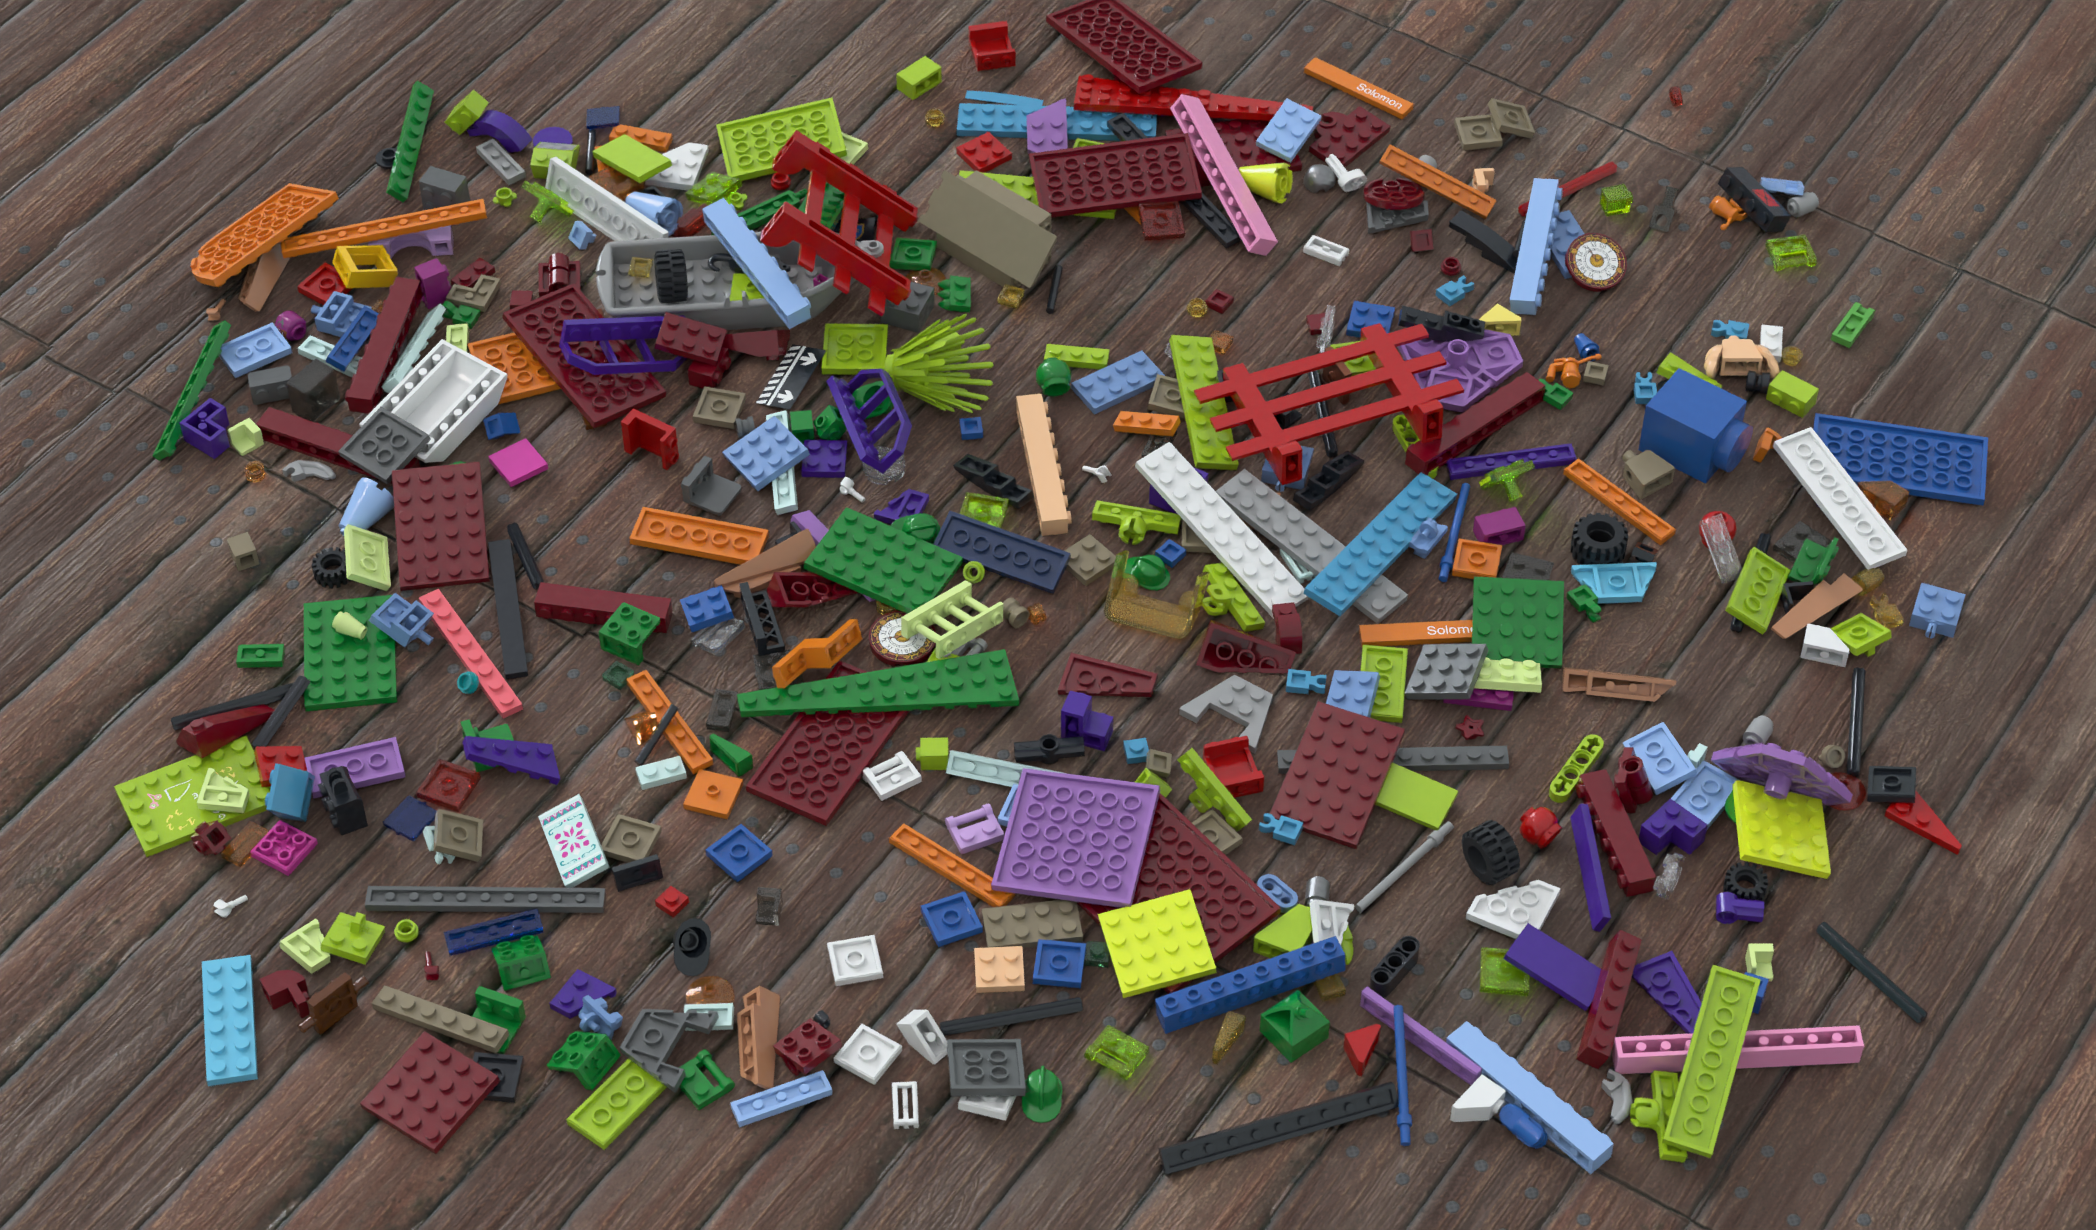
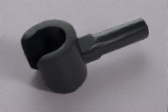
[813,1010,830,1029]

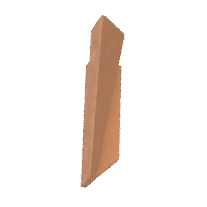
[238,242,290,312]
[714,529,816,598]
[1771,573,1863,639]
[1562,667,1676,702]
[737,986,780,1090]

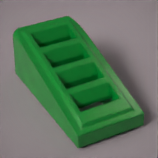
[710,734,753,777]

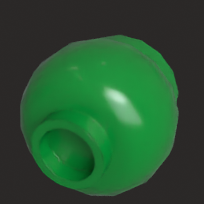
[1036,357,1071,397]

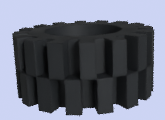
[312,547,351,589]
[1723,862,1768,901]

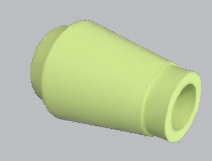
[332,612,368,639]

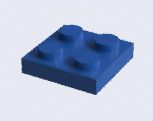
[1346,301,1395,338]
[680,585,734,632]
[706,824,773,882]
[921,891,983,947]
[1033,939,1086,988]

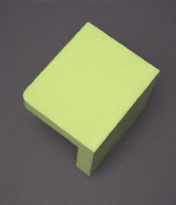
[227,418,264,456]
[1745,944,1774,981]

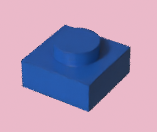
[959,417,983,440]
[1155,539,1186,568]

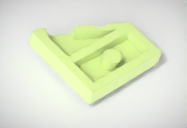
[197,768,250,813]
[280,919,330,974]

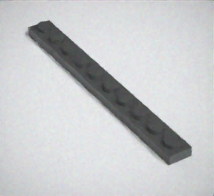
[1277,746,1509,774]
[365,886,606,913]

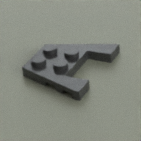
[620,1009,719,1092]

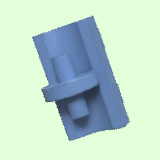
[1409,518,1448,558]
[579,995,623,1040]

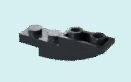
[1398,305,1485,342]

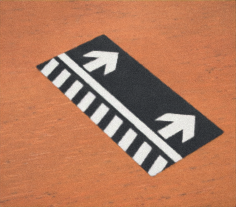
[756,344,826,410]

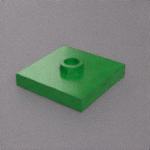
[889,238,937,272]

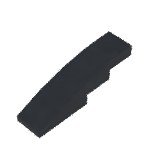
[1449,210,1518,274]
[1293,451,1364,510]
[953,454,1034,509]

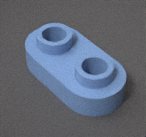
[1257,874,1298,913]

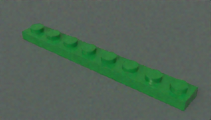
[386,81,434,203]
[152,320,231,461]

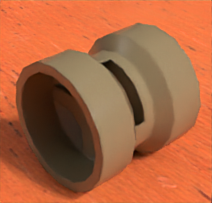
[1003,598,1030,628]

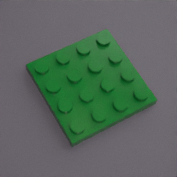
[1472,576,1564,669]

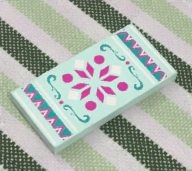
[538,794,610,888]

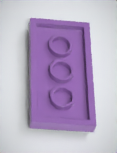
[305,737,405,798]

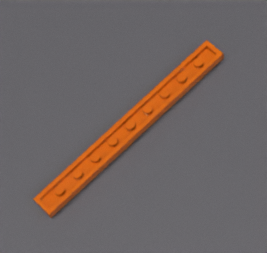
[281,199,487,258]

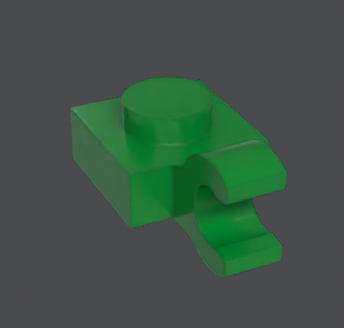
[442,301,481,330]
[1539,379,1574,410]
[1567,584,1602,623]

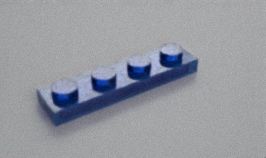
[444,909,544,956]

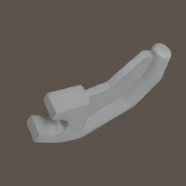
[282,460,336,482]
[1601,1069,1633,1124]

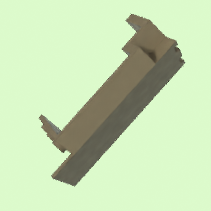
[918,170,1057,292]

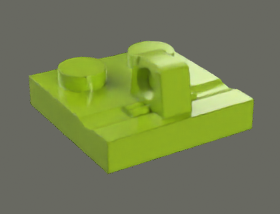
[1830,613,1892,657]
[321,912,385,965]

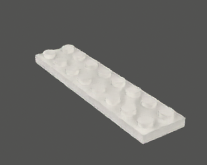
[544,157,669,241]
[1773,427,1907,571]

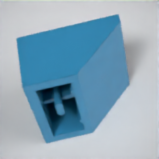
[265,764,315,822]

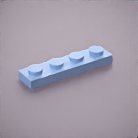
[730,1070,833,1127]

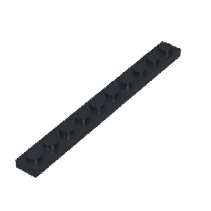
[1107,113,1242,249]
[1158,1082,1399,1174]

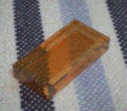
[221,821,269,867]

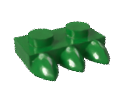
[938,275,971,313]

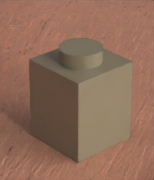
[227,532,259,571]

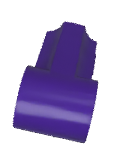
[1716,892,1764,924]

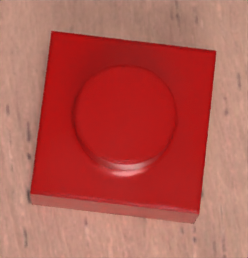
[655,886,689,918]

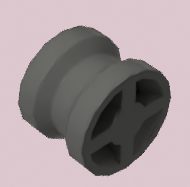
[735,416,755,440]

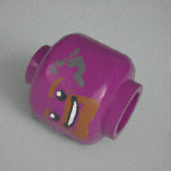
[275,311,306,341]

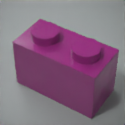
[414,258,451,309]
[1473,507,1526,545]

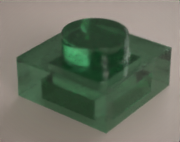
[602,660,634,690]
[1084,941,1110,968]

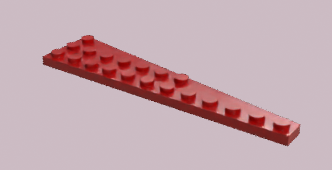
[1074,74,1313,121]

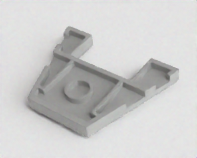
[1179,675,1273,753]

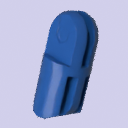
[1499,1104,1548,1148]

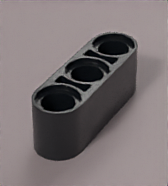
[1369,936,1420,998]

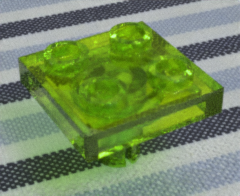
[521,180,574,223]
[1479,459,1535,502]

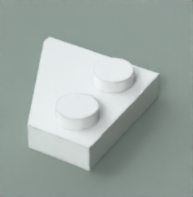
[1310,899,1354,945]

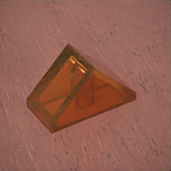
[624,711,657,745]

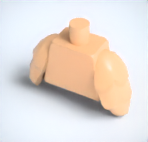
[1704,336,1780,379]

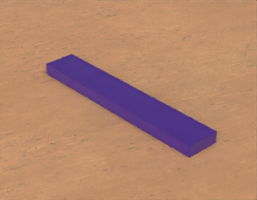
[1445,443,1577,480]
[1570,803,1611,932]

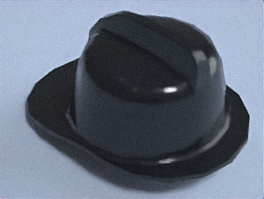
[673,918,711,977]

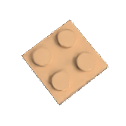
[974,946,1025,993]

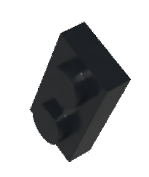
[612,854,663,892]

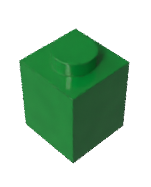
[790,410,814,444]

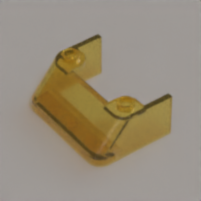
[1104,550,1210,639]

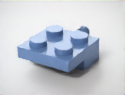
[311,291,373,337]
[1261,446,1314,492]
[1909,583,1966,638]
[369,593,434,647]

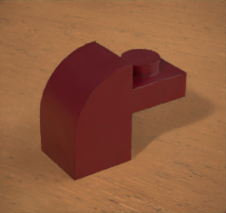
[1272,602,1302,654]
[260,970,310,1019]

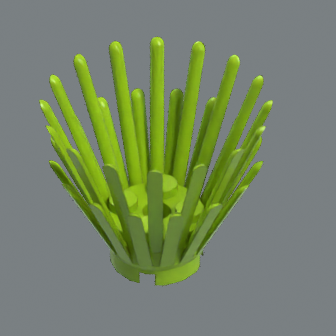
[885,314,993,413]

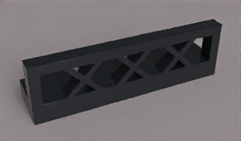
[739,582,785,656]

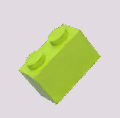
[896,56,942,100]
[444,90,489,135]
[1766,370,1819,418]

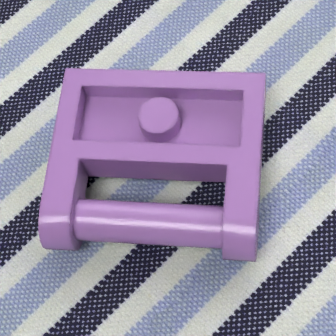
[945,803,1004,855]

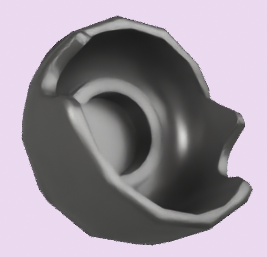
[1303,164,1336,193]

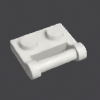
[862,751,922,801]

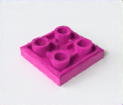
[488,438,548,487]
[250,820,318,876]

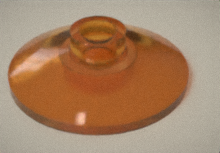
[906,267,946,295]
[686,976,734,1004]

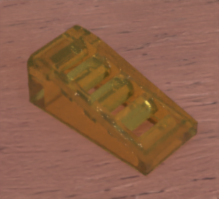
[1212,1011,1246,1064]

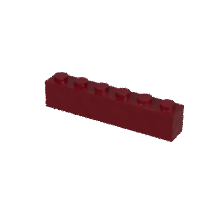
[534,582,673,633]
[1576,769,1656,897]
[1576,930,1642,1069]

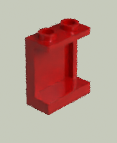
[968,21,1016,71]
[621,408,679,470]
[1203,736,1264,798]

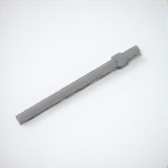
[1355,821,1454,912]

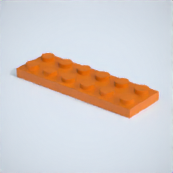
[629,507,769,565]

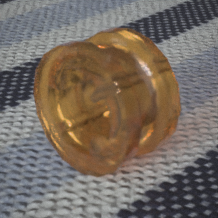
[244,461,265,482]
[1026,603,1046,625]

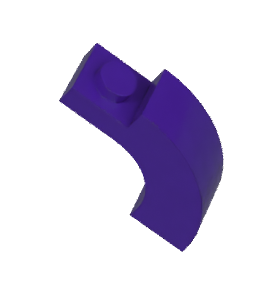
[467,110,532,153]

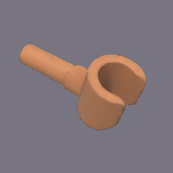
[206,299,226,321]

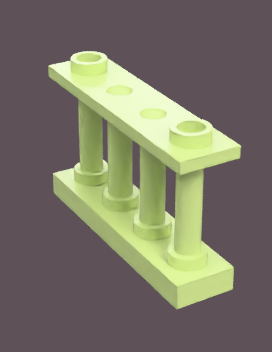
[901,580,1003,659]

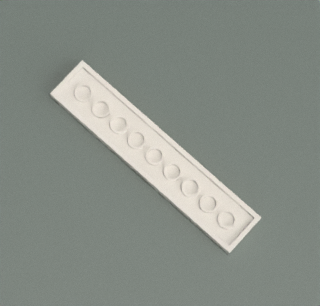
[1135,442,1309,619]

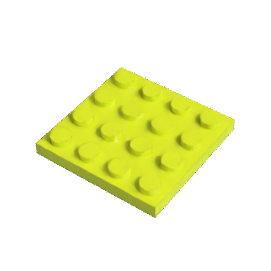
[1732,780,1831,879]
[1098,889,1217,998]

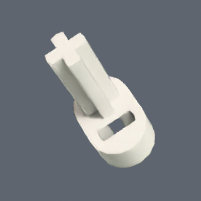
[1325,154,1367,192]

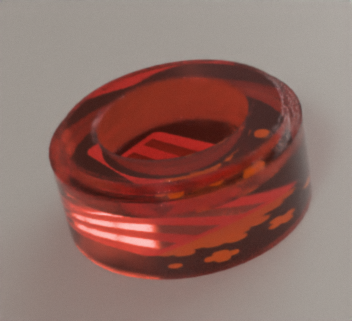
[1669,86,1683,107]

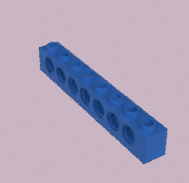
[1155,936,1345,1034]

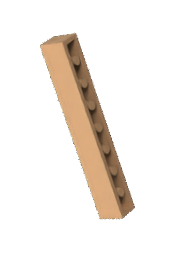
[1016,393,1072,536]

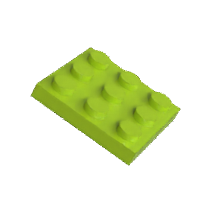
[822,323,888,375]

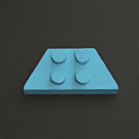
[1571,562,1657,604]

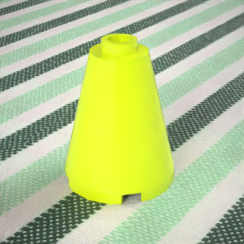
[1238,163,1293,204]

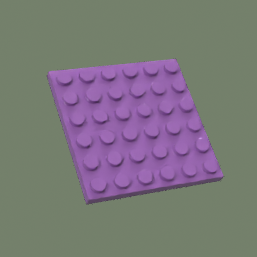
[991,768,1160,908]

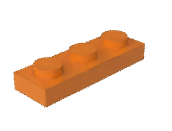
[609,123,673,153]
[1113,411,1181,436]

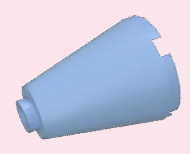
[625,192,683,237]
[339,478,394,536]

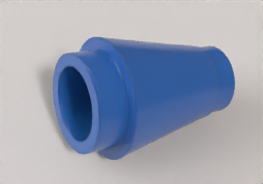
[1574,333,1600,362]

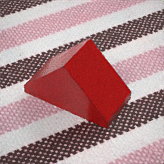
[1343,1024,1381,1077]

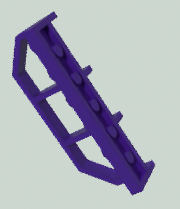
[559,315,688,375]
[827,369,912,474]

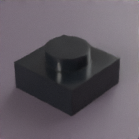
[1632,542,1658,563]

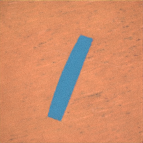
[965,91,1043,106]

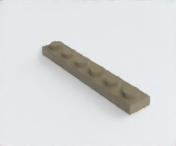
[371,985,509,1054]

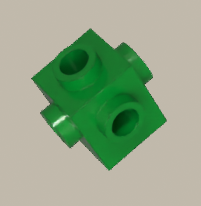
[813,405,847,440]

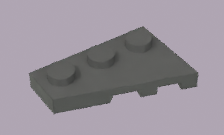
[1366,201,1429,234]

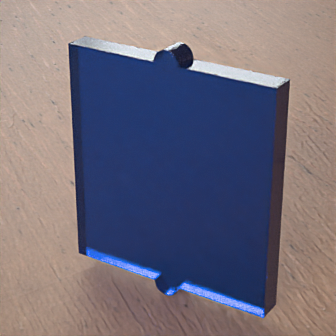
[586,106,620,129]
[383,795,437,841]

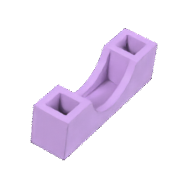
[368,225,453,259]

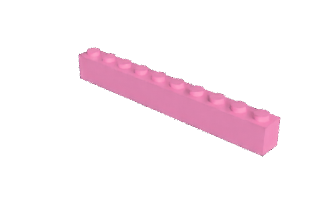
[1170,94,1278,256]
[1612,1026,1864,1074]

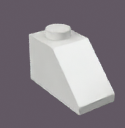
[1800,624,1849,667]
[896,1010,947,1064]
[1450,1075,1506,1122]

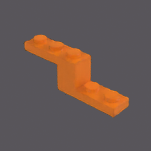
[772,619,863,688]

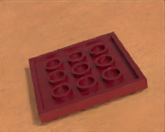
[360,1031,500,1154]

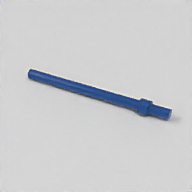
[1439,483,1470,582]
[1393,1005,1412,1146]

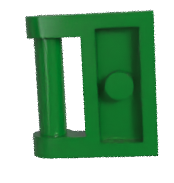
[678,1049,735,1110]

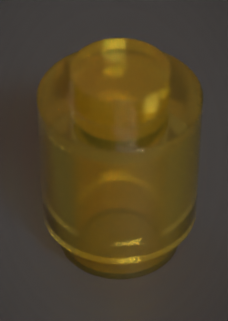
[1851,567,1884,596]

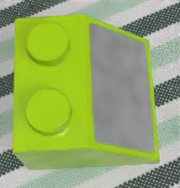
[530,142,580,179]

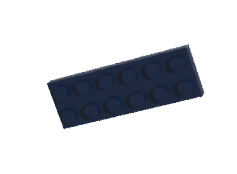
[933,511,1071,594]

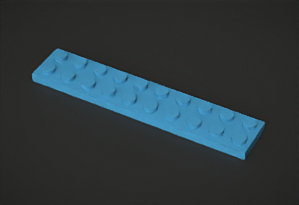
[957,103,1157,141]
[1303,472,1457,616]

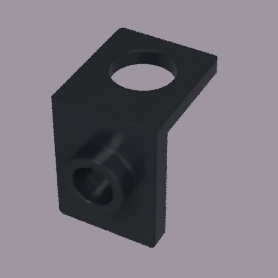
[1780,581,1814,614]

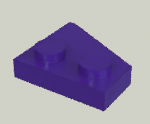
[550,969,617,1019]

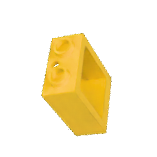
[332,245,398,288]

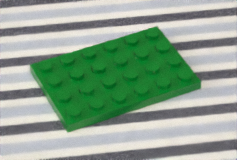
[804,507,963,614]
[304,595,397,712]

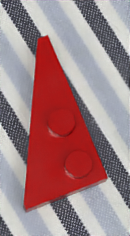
[1885,791,1962,855]

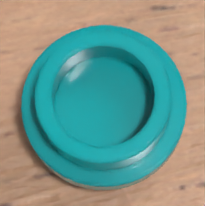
[457,671,479,694]

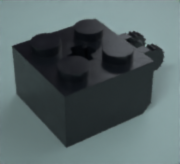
[318,766,368,836]

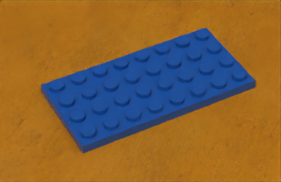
[1813,413,1988,505]

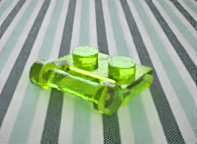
[1765,234,1817,272]
[1084,1025,1149,1080]

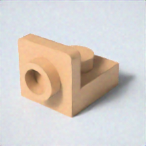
[1472,168,1495,194]

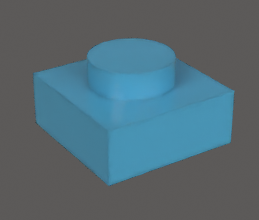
[1123,738,1149,764]

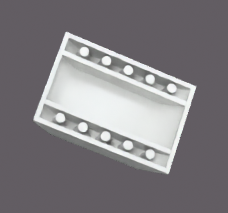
[359,339,508,463]

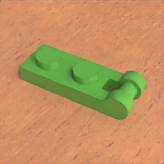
[1831,302,1875,348]

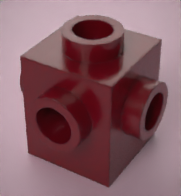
[190,820,232,856]

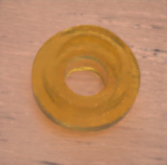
[925,108,945,126]
[1187,298,1208,317]
[1782,346,1803,366]

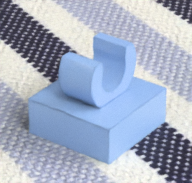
[569,221,596,249]

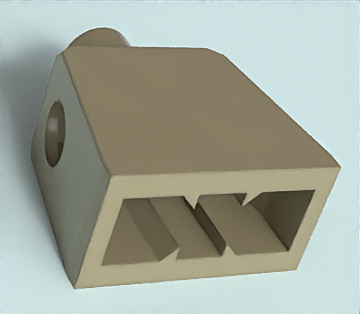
[1622,450,1675,500]

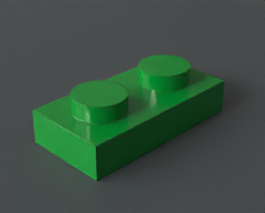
[236,644,285,668]

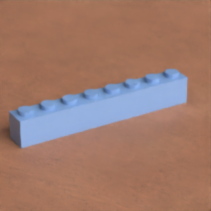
[1510,178,1563,315]
[702,198,811,329]
[1446,1021,1614,1174]

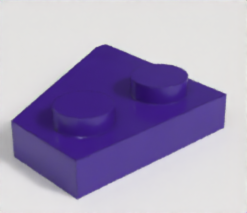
[874,489,929,524]

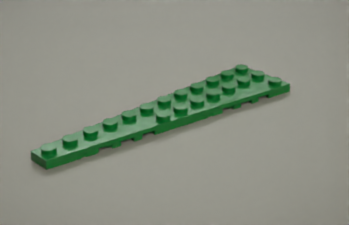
[737,649,1019,717]

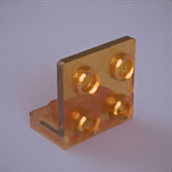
[589,167,646,201]

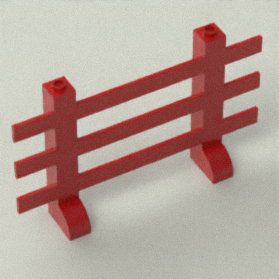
[760,130,918,317]
[1194,323,1464,485]

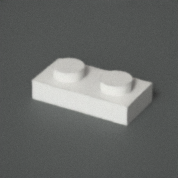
[1760,325,1783,362]

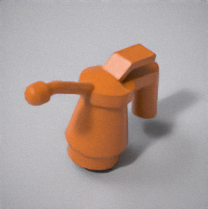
[1709,195,1748,230]
[1546,354,1602,388]

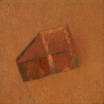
[1858,481,1909,520]

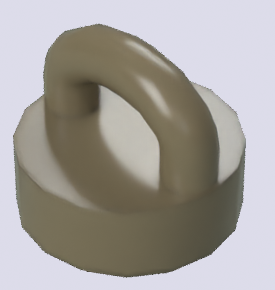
[1819,745,1845,768]

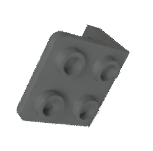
[248,366,296,405]
[681,456,742,516]

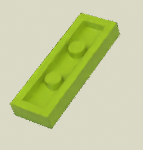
[1044,344,1109,370]

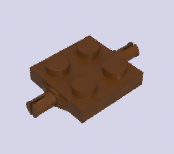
[298,972,369,1035]

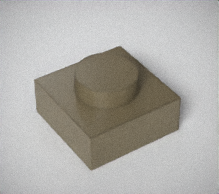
[1583,361,1609,386]
[1146,749,1172,778]

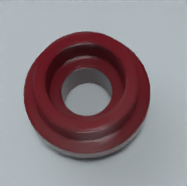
[1441,257,1461,276]

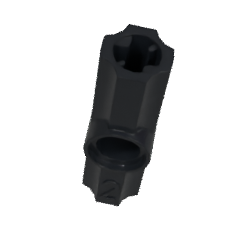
[1014,734,1085,765]

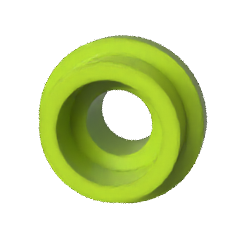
[963,561,985,583]
[394,919,419,942]

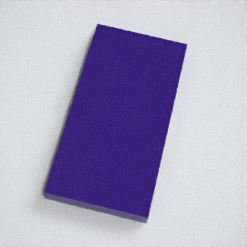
[1503,923,1601,1011]

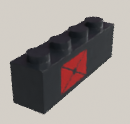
[1718,167,1792,232]

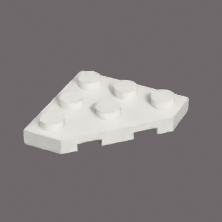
[635,143,709,191]
[1466,880,1560,939]

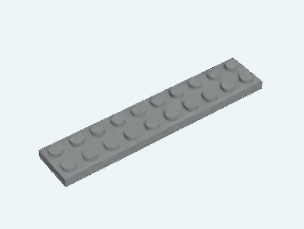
[1215,469,1408,624]

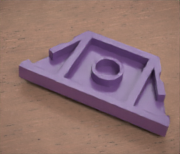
[1027,99,1068,154]

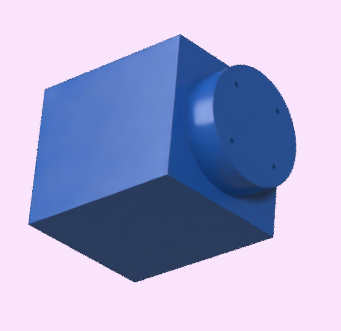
[1638,368,1753,484]

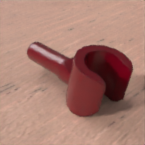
[424,952,439,980]

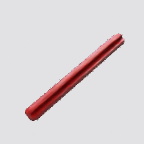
[1518,161,1617,216]

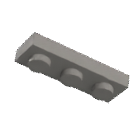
[476,139,526,185]

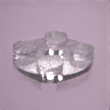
[862,445,906,485]
[1653,852,1685,900]

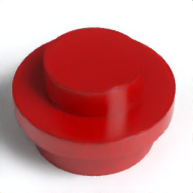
[771,172,791,190]

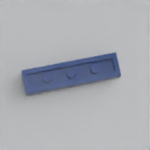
[325,306,379,372]

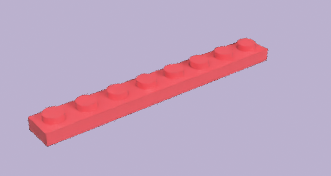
[419,589,523,719]

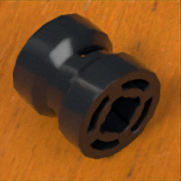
[1745,370,1770,394]

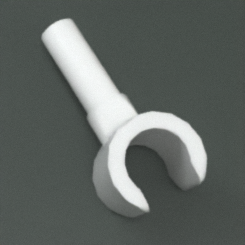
[1082,465,1112,483]
[840,477,865,503]
[214,895,248,917]

